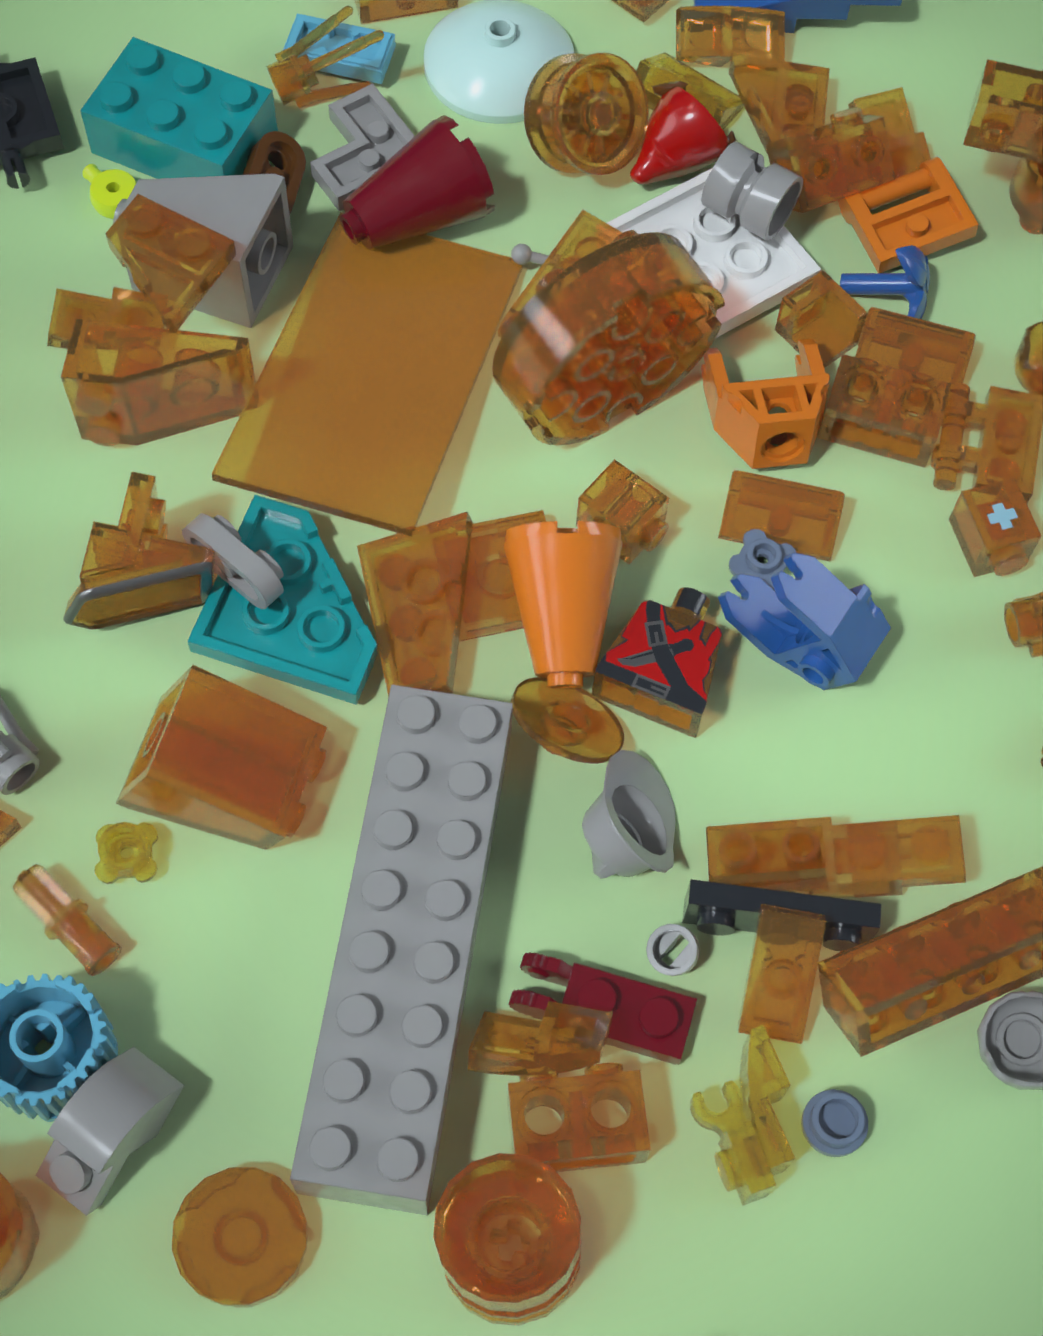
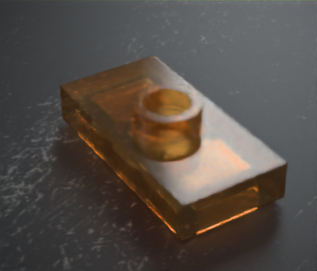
[738,904,826,1044]

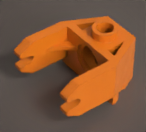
[701,338,830,469]

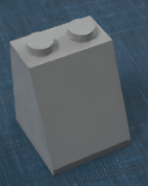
[113,174,293,328]

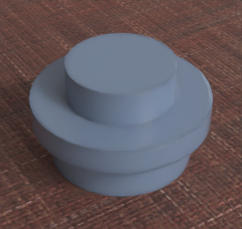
[801,1089,868,1157]

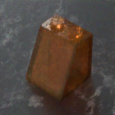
[116,665,327,850]

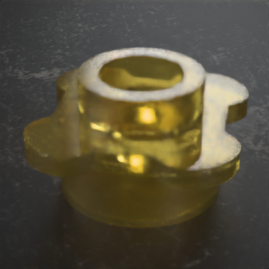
[94,822,158,884]

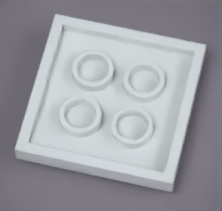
[596,168,822,354]

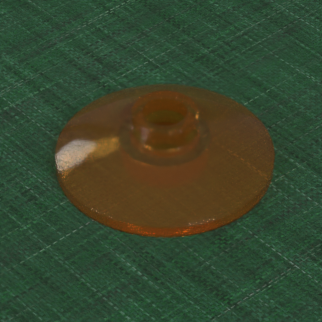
[511,677,624,764]

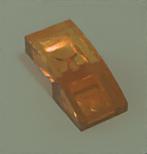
[676,6,785,68]
[848,87,931,185]
[47,287,169,352]
[468,1001,613,1076]

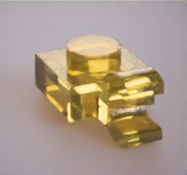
[690,1080,776,1206]

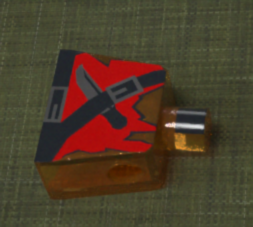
[591,587,722,738]

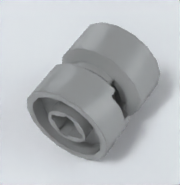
[701,142,803,241]

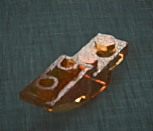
[706,815,966,898]

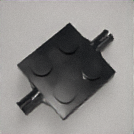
[0,57,64,189]

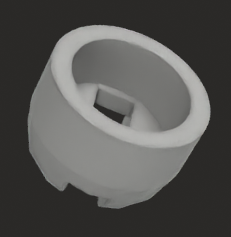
[646,924,700,976]

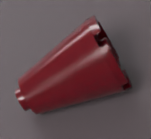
[340,115,495,249]

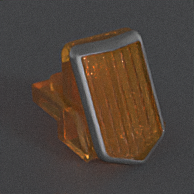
[63,472,216,630]

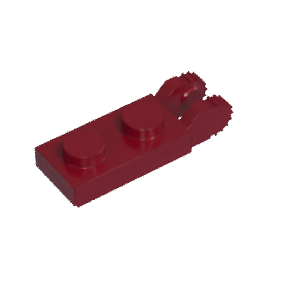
[508,952,697,1065]

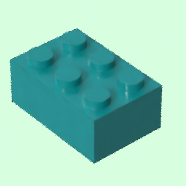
[80,37,278,179]

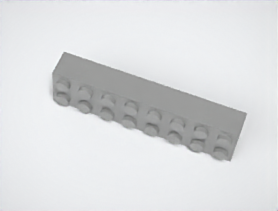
[290,685,513,1215]

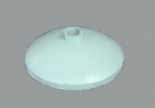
[424,0,575,124]

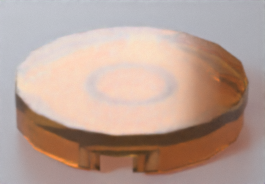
[172,1167,308,1308]

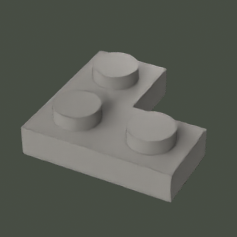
[310,83,414,211]

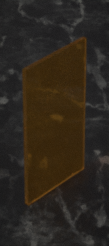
[212,212,523,537]

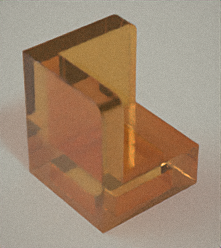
[775,270,867,368]

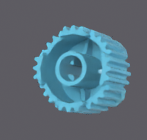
[0,974,118,1122]

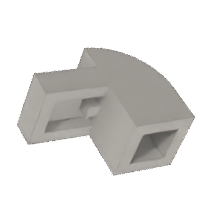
[36,1047,184,1216]

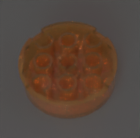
[492,230,725,445]

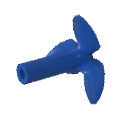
[840,245,930,338]

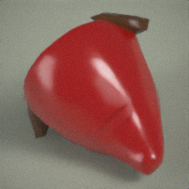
[630,81,736,185]

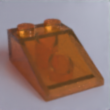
[61,319,259,446]

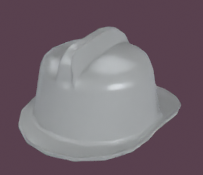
[582,750,676,879]

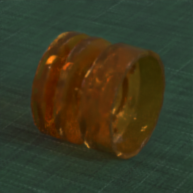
[433,1153,582,1326]

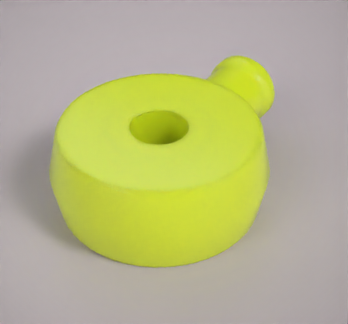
[82,164,137,219]

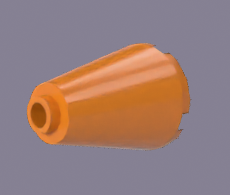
[503,521,623,689]

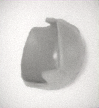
[977,991,1043,1090]

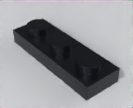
[682,879,881,952]

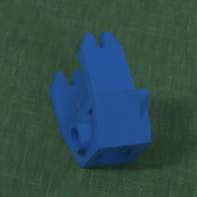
[718,553,891,690]

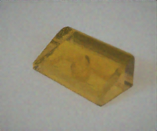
[628,52,746,130]

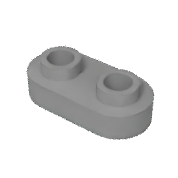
[182,513,284,609]

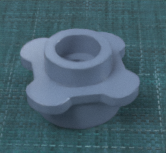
[729,529,796,591]

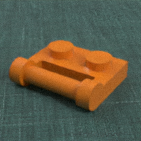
[838,157,979,273]

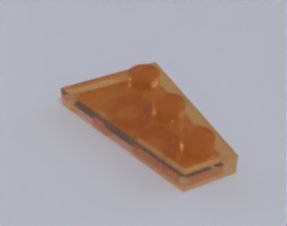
[357,512,473,697]

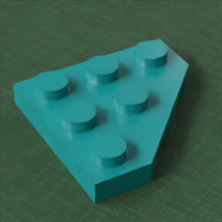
[187,494,378,705]

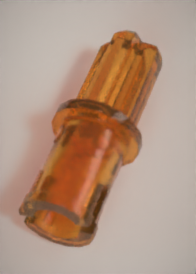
[13,864,122,976]

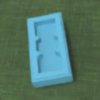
[283,13,396,84]

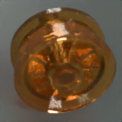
[524,53,649,175]

